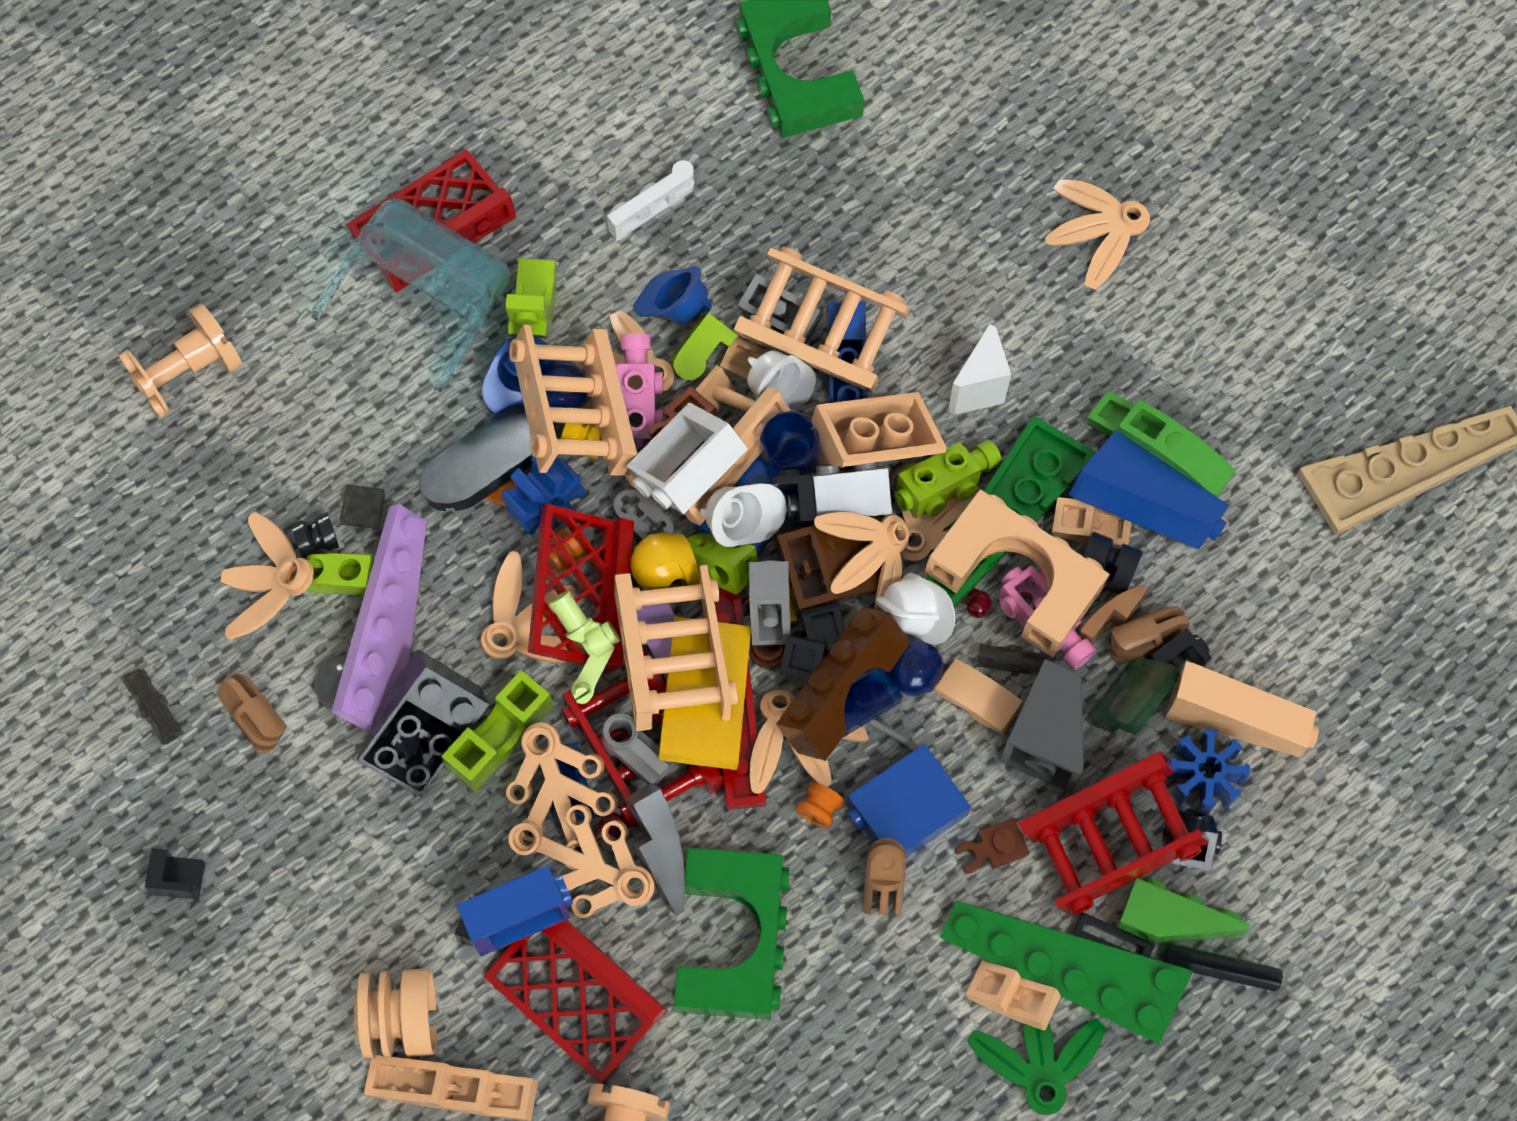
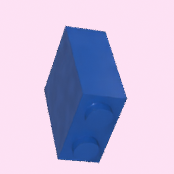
[845,744,971,858]

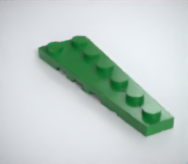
[925,416,1097,608]
[940,901,1193,1044]

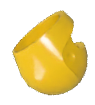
[630,532,699,590]

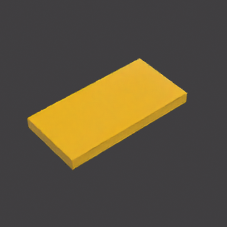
[658,617,751,770]

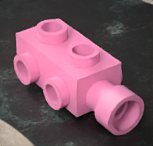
[617,334,663,447]
[998,565,1097,670]

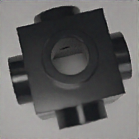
[1162,808,1222,870]

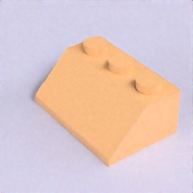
[806,392,947,467]

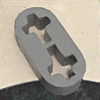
[613,489,674,541]

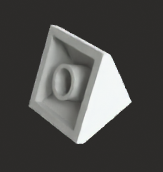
[948,324,1011,415]

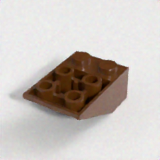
[774,515,903,615]

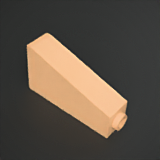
[1165,661,1319,757]

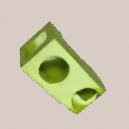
[671,311,738,380]
[687,533,758,595]
[306,553,374,598]

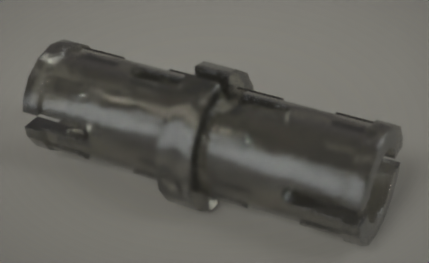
[976,643,1057,677]
[123,669,184,745]

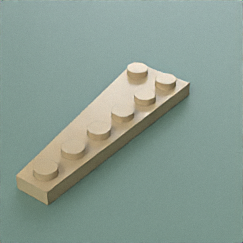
[1297,406,1517,536]

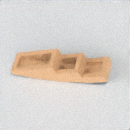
[364,1055,539,1121]

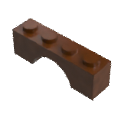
[776,607,910,761]

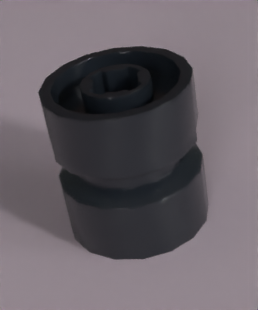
[1083,531,1143,594]

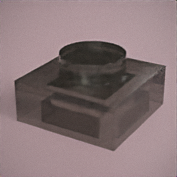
[340,484,386,529]

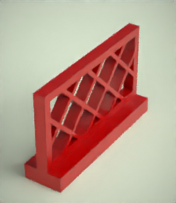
[346,149,517,293]
[528,504,634,674]
[483,920,669,1084]

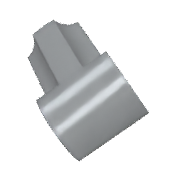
[601,713,675,785]

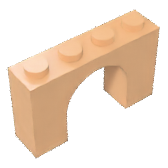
[925,489,1109,658]

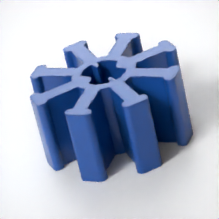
[501,454,585,535]
[1166,729,1250,814]

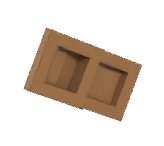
[1079,584,1148,645]

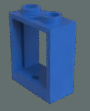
[457,865,573,957]

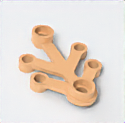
[506,722,618,871]
[508,804,655,918]

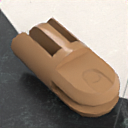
[1109,606,1190,664]
[219,674,287,754]
[863,837,906,916]

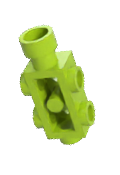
[894,439,1002,518]

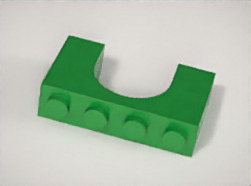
[735,0,864,138]
[674,848,790,1020]

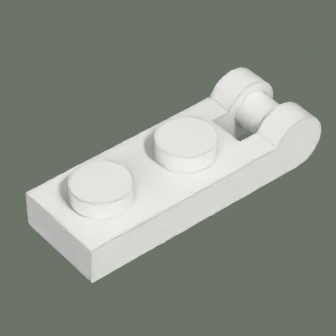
[607,160,694,241]

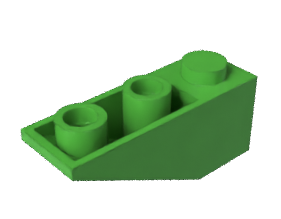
[1116,877,1250,944]

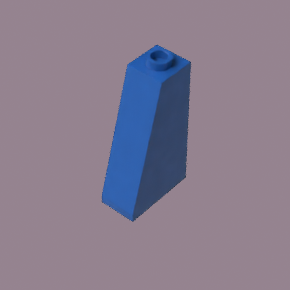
[1068,431,1229,550]

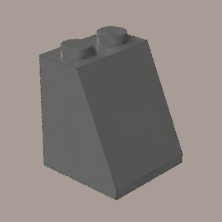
[1000,659,1084,794]

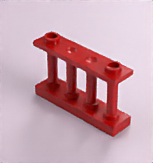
[561,649,723,833]
[1018,751,1209,914]

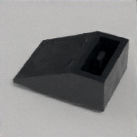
[356,649,489,797]

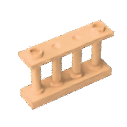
[734,247,910,394]
[509,324,637,476]
[624,365,793,526]
[614,565,738,731]

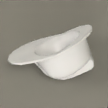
[747,350,816,413]
[700,483,787,547]
[875,573,955,645]

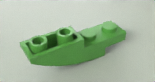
[1087,391,1235,497]

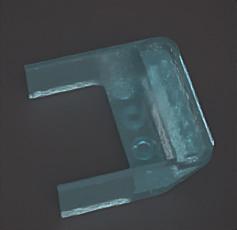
[311,198,510,395]

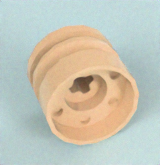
[354,968,437,1059]

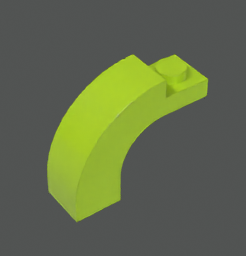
[506,258,558,338]

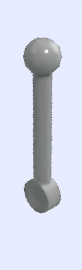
[851,706,920,751]

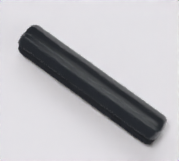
[1163,944,1283,991]

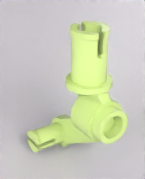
[548,590,620,704]

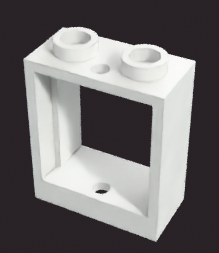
[626,402,748,514]

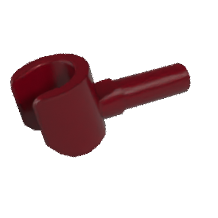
[576,812,628,853]

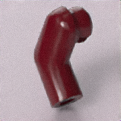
[960,588,992,618]

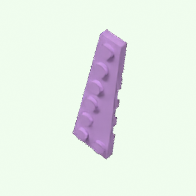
[331,504,427,733]

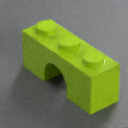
[441,670,553,793]

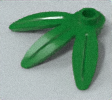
[967,1018,1106,1115]

